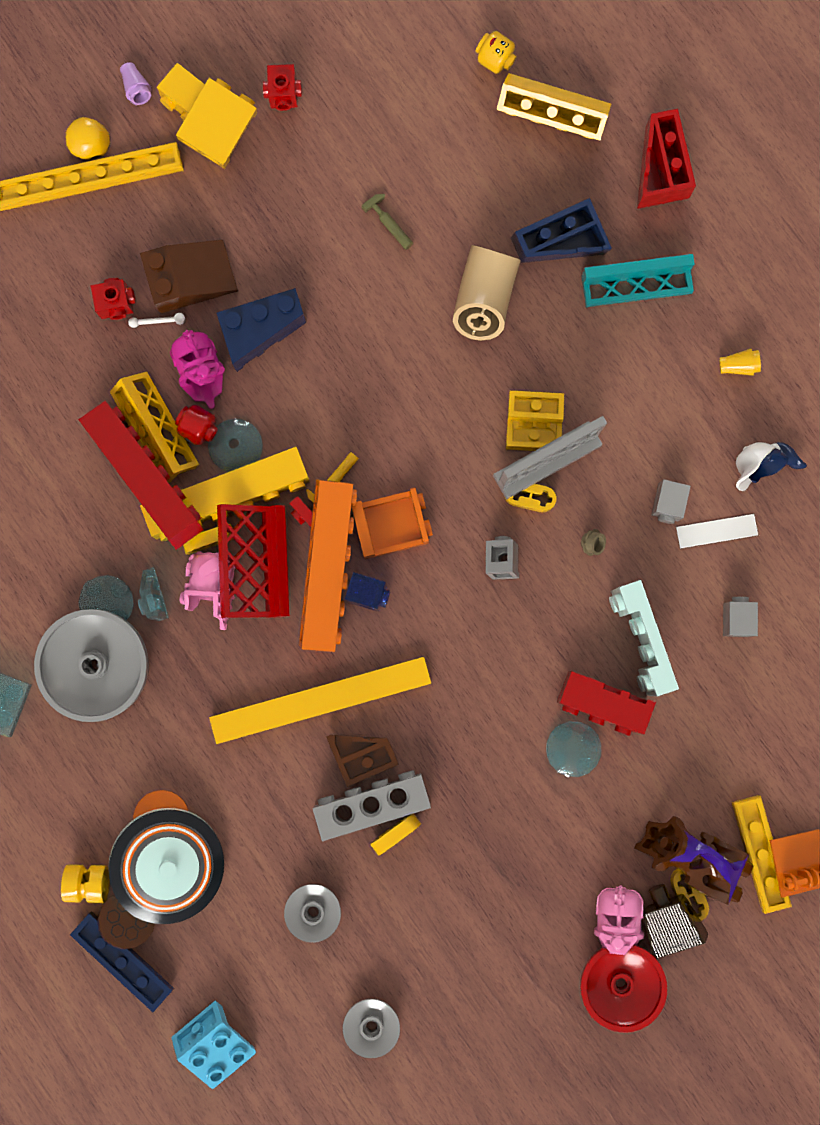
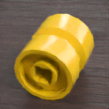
[61,864,110,903]

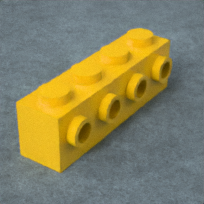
[497,73,611,140]

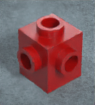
[263,64,302,111]
[90,278,136,320]

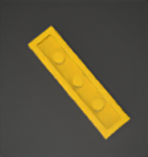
[732,795,792,914]

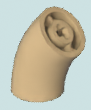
[453,245,521,341]

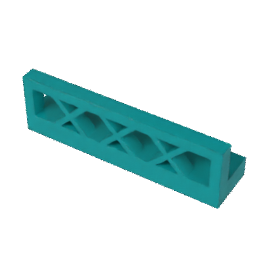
[581,254,695,307]

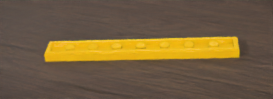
[0,142,184,211]
[209,657,431,744]

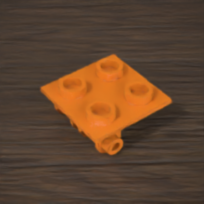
[769,829,820,898]

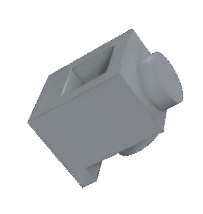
[486,536,519,580]

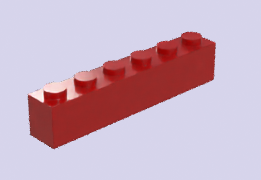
[78,401,203,550]

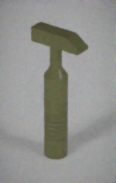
[361,194,413,250]

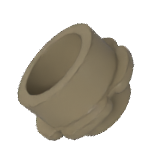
[581,529,606,556]

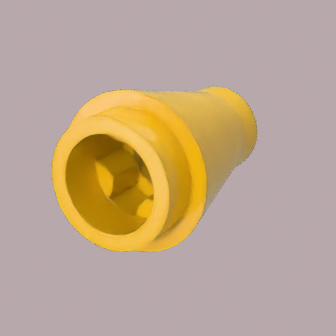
[719,348,761,376]

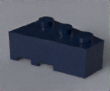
[511,198,612,263]
[217,288,306,372]

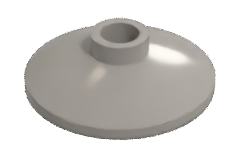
[284,884,341,943]
[343,999,400,1058]

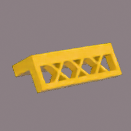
[110,372,199,483]

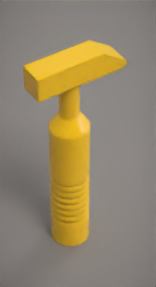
[306,452,359,503]

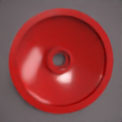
[580,945,667,1033]

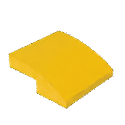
[506,390,564,451]

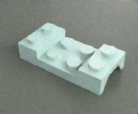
[609,580,679,696]

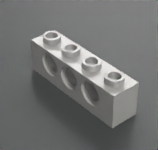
[312,770,431,841]

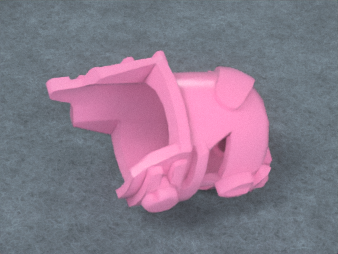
[180,551,235,630]
[594,885,644,955]

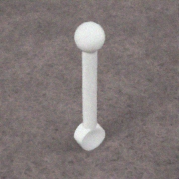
[128,313,185,328]

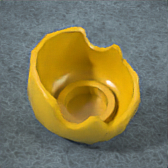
[65,117,110,160]

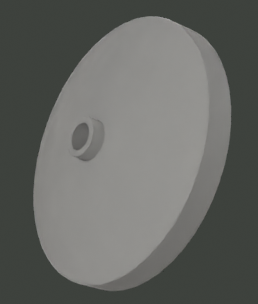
[34,609,149,722]

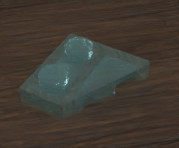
[138,567,169,621]

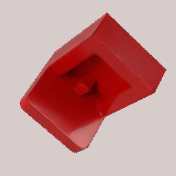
[289,496,313,527]

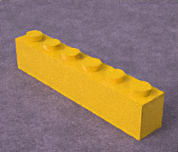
[140,447,310,541]

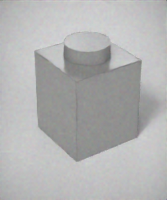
[651,479,691,524]
[723,597,758,637]

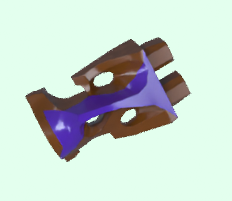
[634,816,754,905]

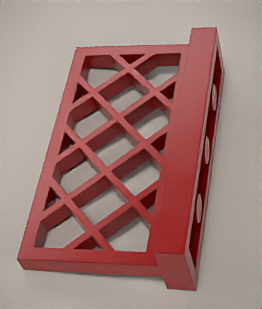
[217,504,290,618]

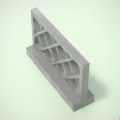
[493,416,607,500]

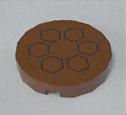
[97,895,155,949]

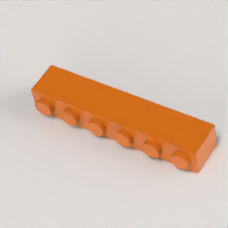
[299,479,357,652]

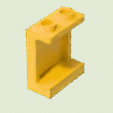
[176,78,257,169]

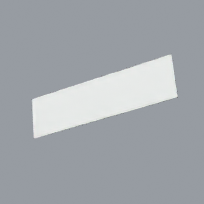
[676,514,758,548]

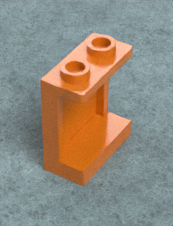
[351,488,433,559]

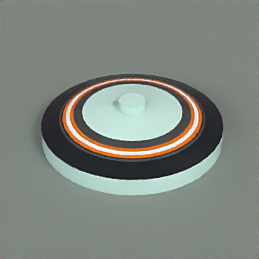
[109,808,224,924]

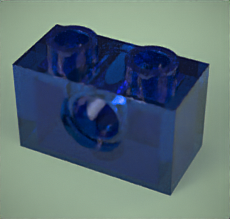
[345,572,390,612]

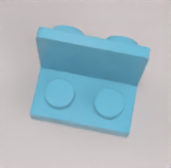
[171,1000,256,1089]

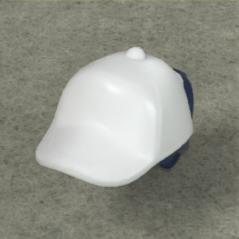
[736,442,807,491]

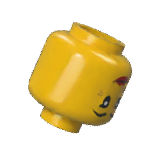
[475,31,517,74]

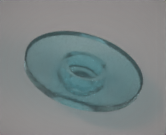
[208,419,263,472]

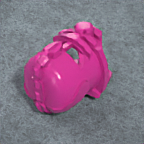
[170,330,225,410]

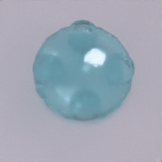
[79,575,134,620]
[546,721,601,777]

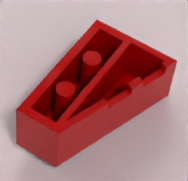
[637,108,696,209]
[557,671,656,736]

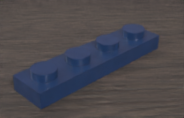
[70,911,174,1012]

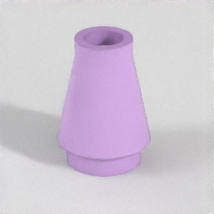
[120,62,151,105]

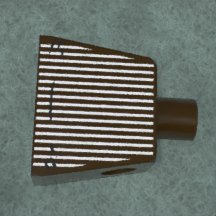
[643,884,709,959]

